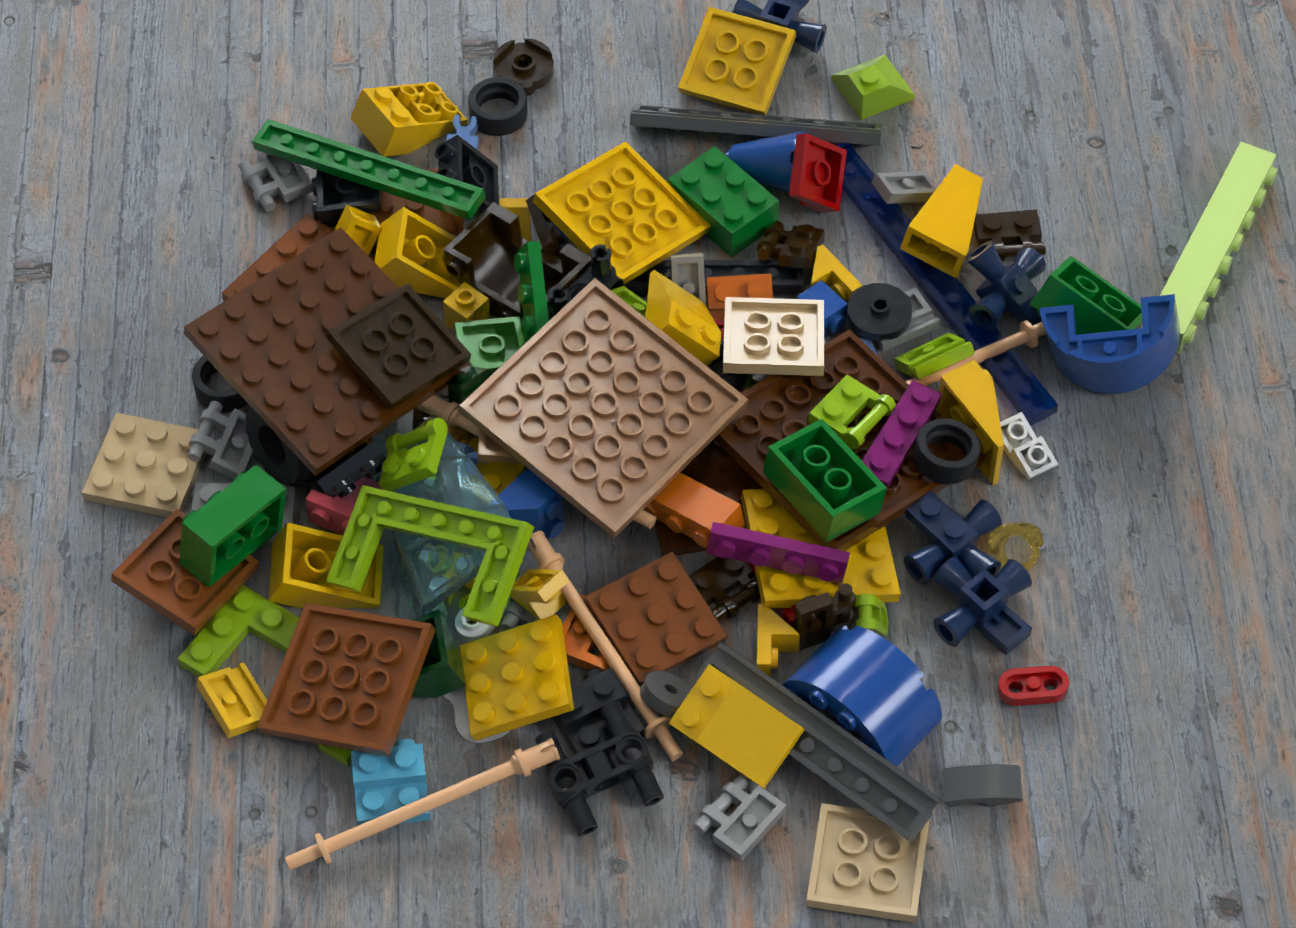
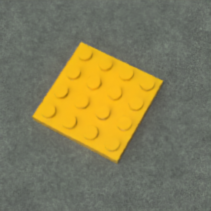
[532,141,711,284]
[741,489,901,609]

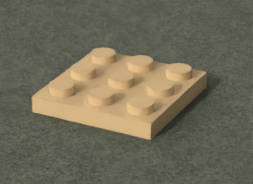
[723,297,824,376]
[82,413,212,518]
[806,803,930,923]

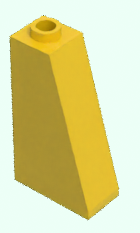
[900,164,983,279]

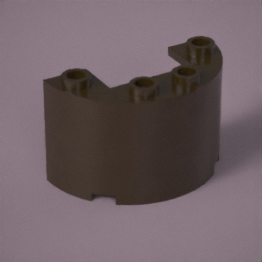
[443,202,591,321]

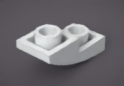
[1000,412,1058,480]

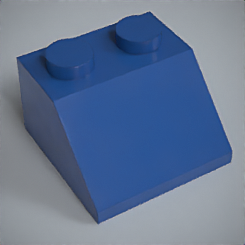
[484,468,564,542]

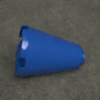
[725,132,807,192]

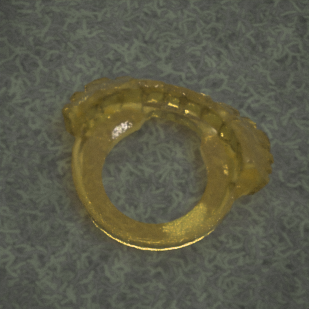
[987,521,1044,571]

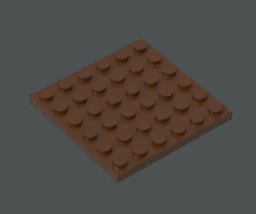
[184,228,471,476]
[714,329,985,551]

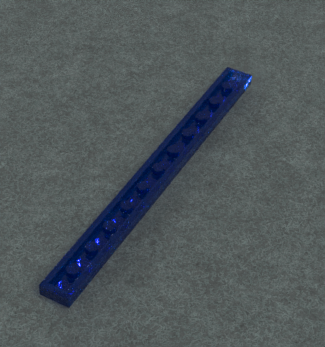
[837,143,1058,426]

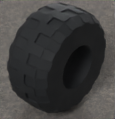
[245,406,329,487]

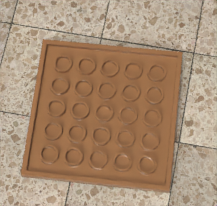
[459,278,748,538]

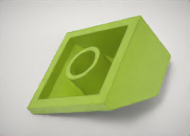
[831,54,915,120]

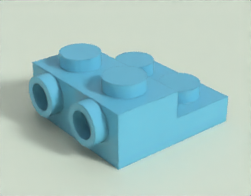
[351,739,430,825]

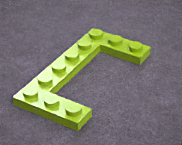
[326,485,534,627]
[177,585,354,766]

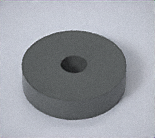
[640,671,693,718]

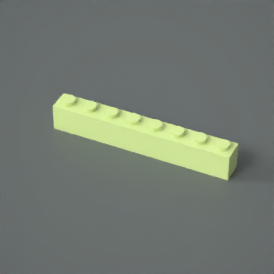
[1160,142,1278,354]

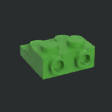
[455,316,527,371]

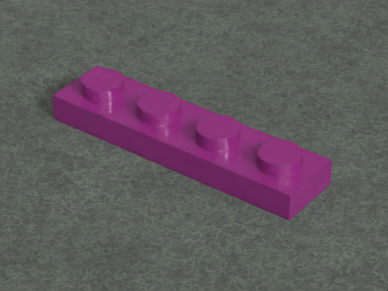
[862,380,943,490]
[706,522,850,583]

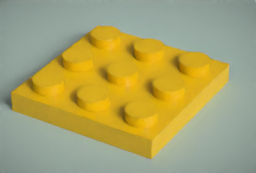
[678,7,796,115]
[460,614,574,741]

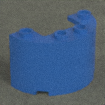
[1040,294,1180,394]
[782,625,942,767]

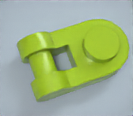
[855,594,889,636]

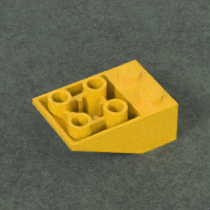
[350,82,468,157]

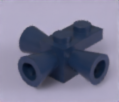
[732,0,827,54]
[966,241,1046,331]
[903,491,1002,584]
[933,557,1032,655]

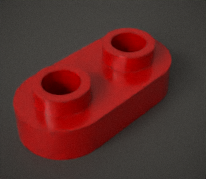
[997,666,1069,706]

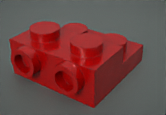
[789,133,847,213]

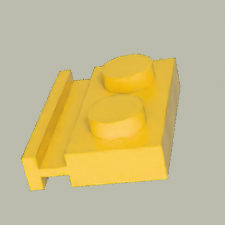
[196,662,267,738]

